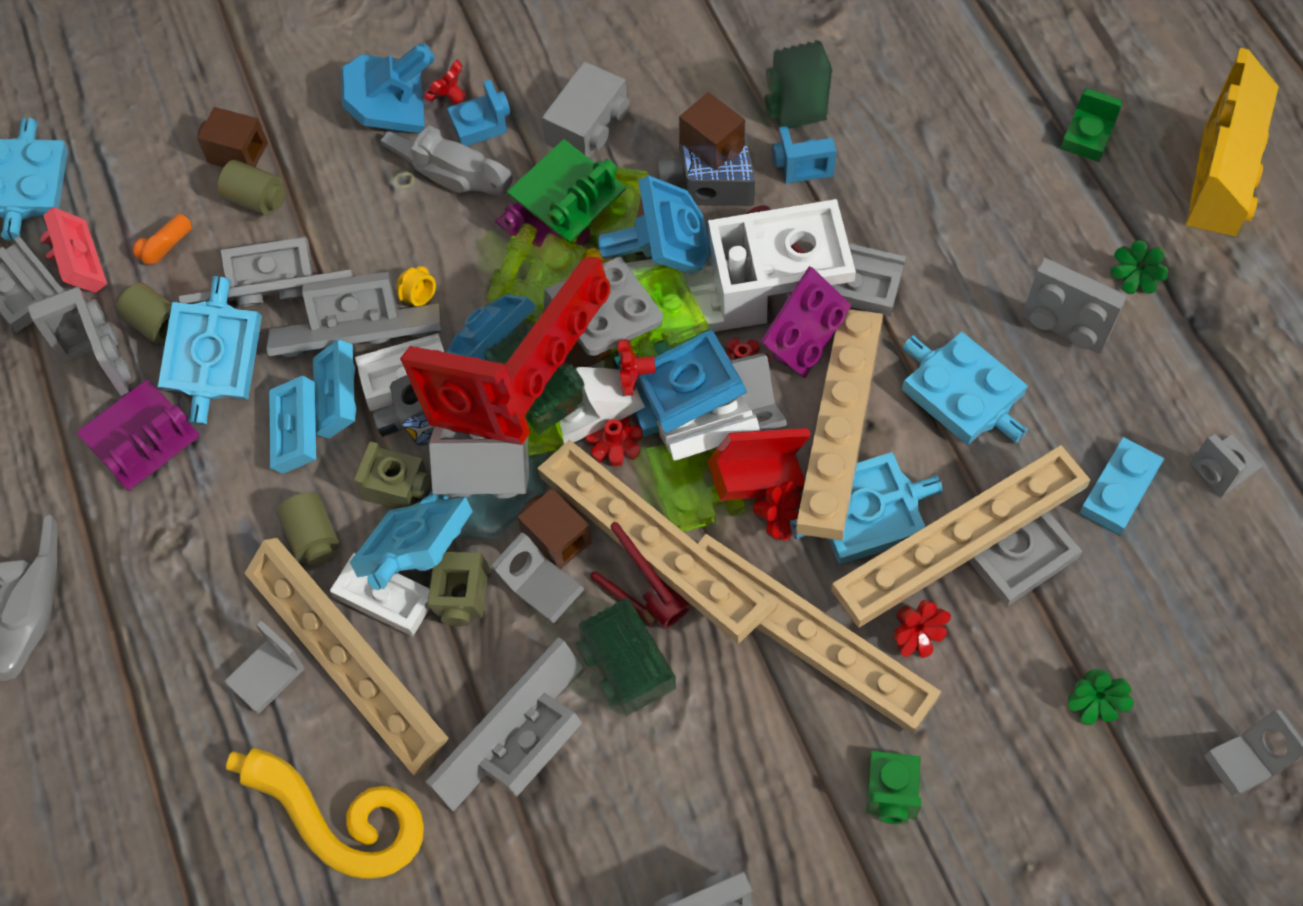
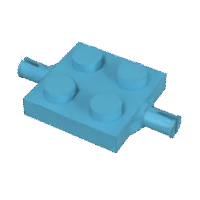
[0,118,68,241]
[158,276,262,425]
[901,331,1028,446]
[790,452,943,565]
[349,491,473,590]

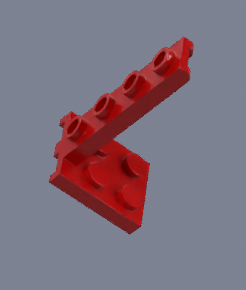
[400,257,611,445]

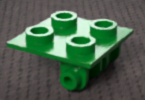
[507,139,627,243]

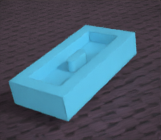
[313,339,357,439]
[269,375,316,474]
[1079,437,1165,536]

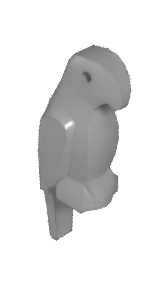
[380,125,513,196]
[0,515,58,681]

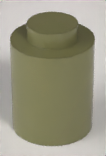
[217,160,286,215]
[116,283,172,346]
[277,492,339,566]

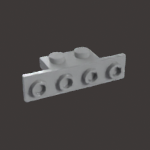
[179,237,357,307]
[266,271,442,357]
[426,637,583,812]

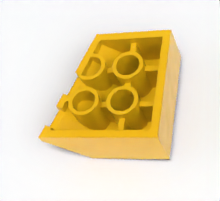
[1186,48,1279,237]

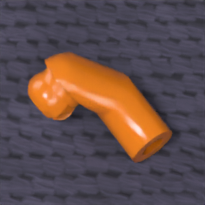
[133,214,192,265]

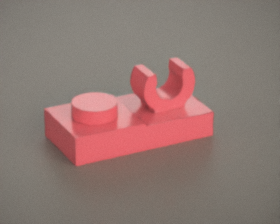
[40,207,107,293]

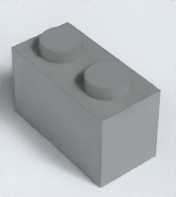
[542,61,629,158]
[429,427,529,499]

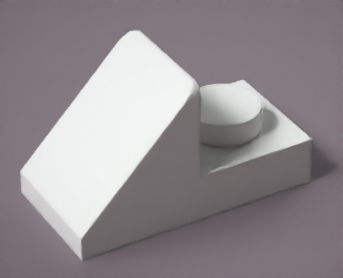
[546,367,645,444]

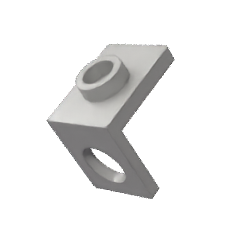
[731,353,787,431]
[1191,433,1263,497]
[491,532,584,623]
[225,620,305,714]
[1204,709,1303,797]

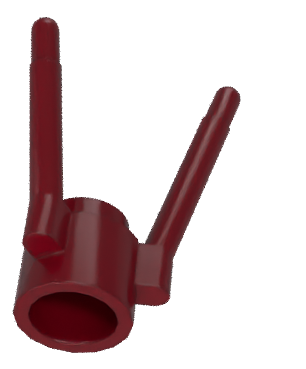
[590,522,692,630]

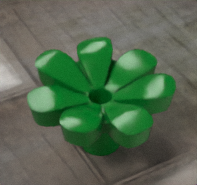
[1110,240,1168,294]
[1068,669,1134,725]

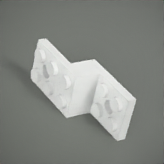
[626,199,856,344]

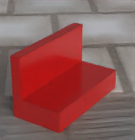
[707,428,811,501]

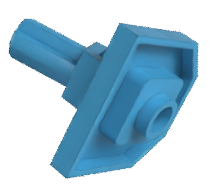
[340,43,435,134]
[598,175,711,274]
[446,294,553,390]

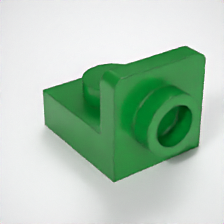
[1060,88,1123,162]
[866,751,921,824]

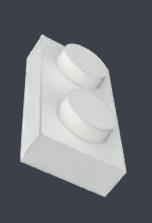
[330,553,430,637]

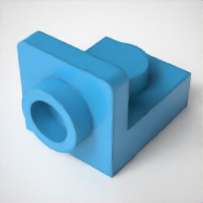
[447,79,510,146]
[772,126,837,184]

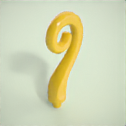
[226,747,424,879]

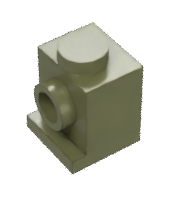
[354,441,430,509]
[428,552,492,626]

